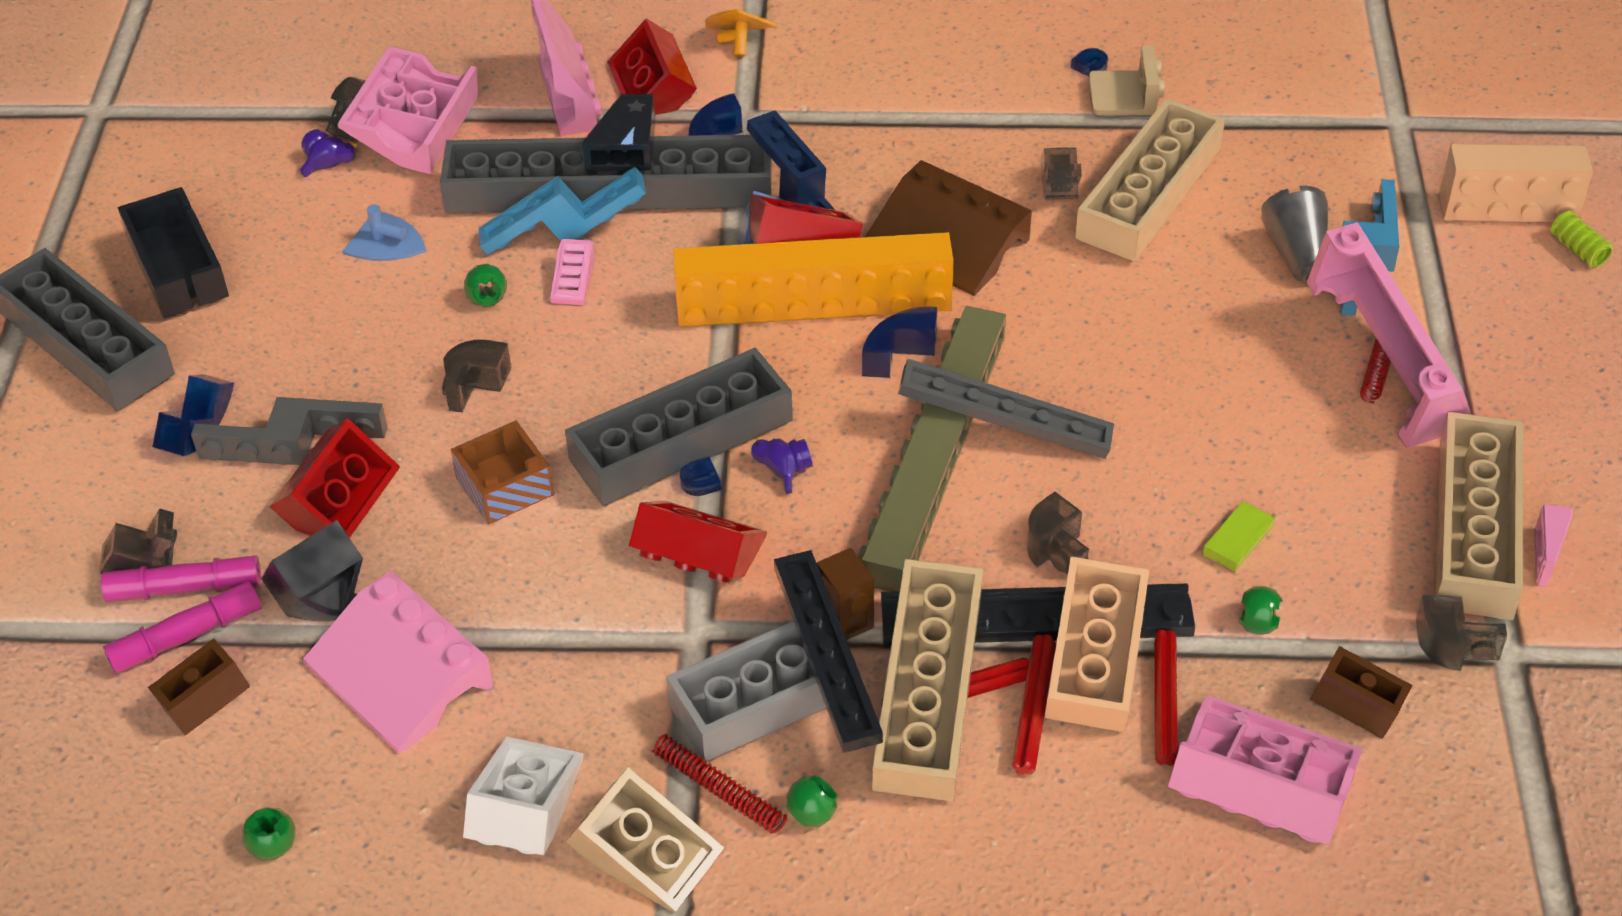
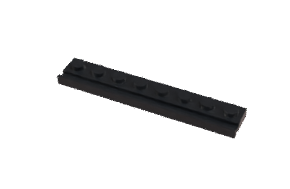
[881,583,1195,645]

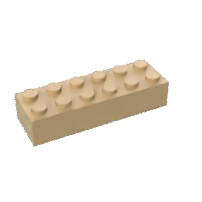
[1075,98,1225,262]
[1434,412,1523,620]
[872,559,984,801]

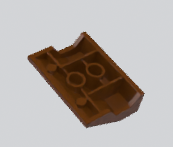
[865,160,1032,296]

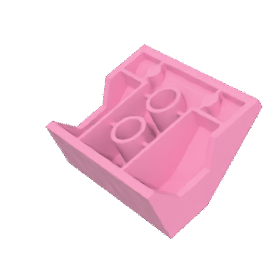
[531,0,601,136]
[338,46,478,174]
[303,571,493,754]
[1168,695,1363,845]

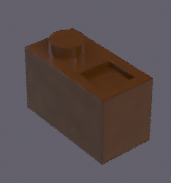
[817,547,874,640]
[148,638,250,736]
[1310,646,1413,739]

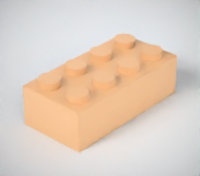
[1439,144,1593,222]
[1044,557,1149,732]

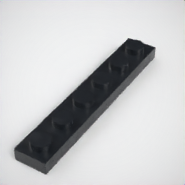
[774,550,883,753]

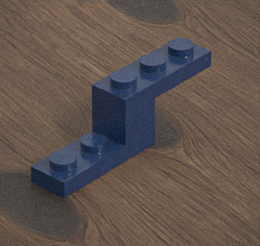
[747,110,835,210]

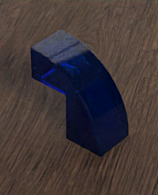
[689,93,743,136]
[862,307,938,378]
[152,374,234,456]

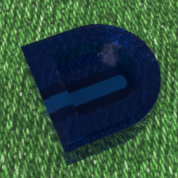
[1071,48,1108,77]
[680,457,722,496]

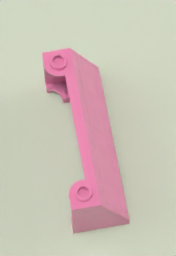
[1306,222,1472,448]

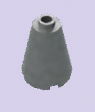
[1261,186,1328,283]

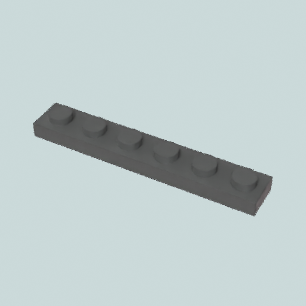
[898,359,1114,459]

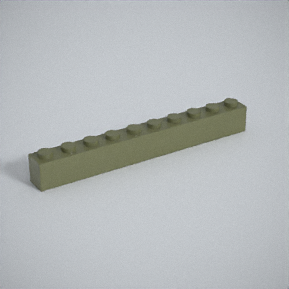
[858,306,1006,592]

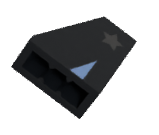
[583,94,656,171]

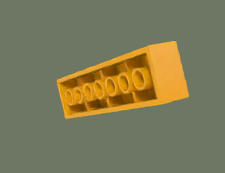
[673,233,953,327]

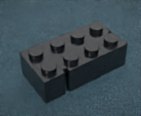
[117,187,229,318]

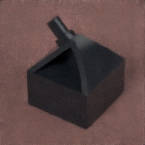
[261,520,363,621]

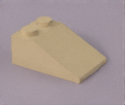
[565,767,724,913]

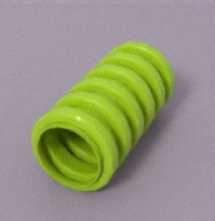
[1550,210,1613,268]

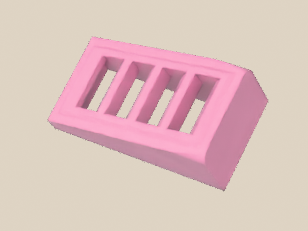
[550,239,595,305]
[1534,504,1573,587]

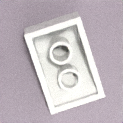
[463,737,584,855]

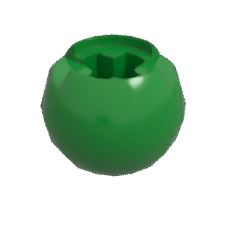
[464,264,507,307]
[1239,586,1282,635]
[786,776,837,827]
[242,807,295,860]

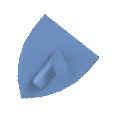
[342,204,426,261]

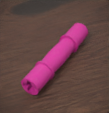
[101,555,261,603]
[103,581,262,674]

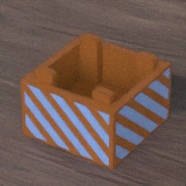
[451,420,554,525]

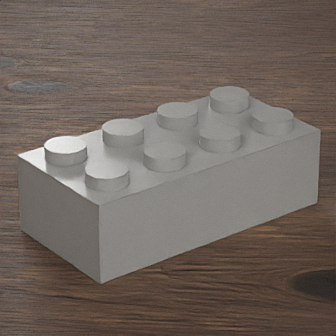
[666,621,826,761]

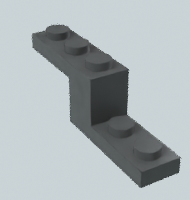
[191,397,388,465]

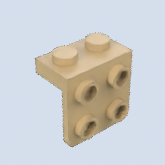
[1089,45,1164,116]

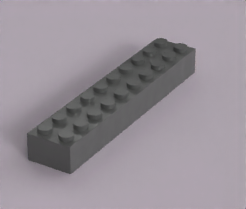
[440,135,772,213]

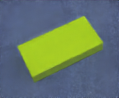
[1203,501,1275,572]

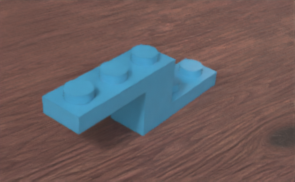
[478,167,646,255]
[1335,179,1400,316]

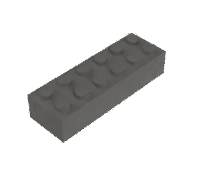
[0,248,175,411]
[565,347,793,506]

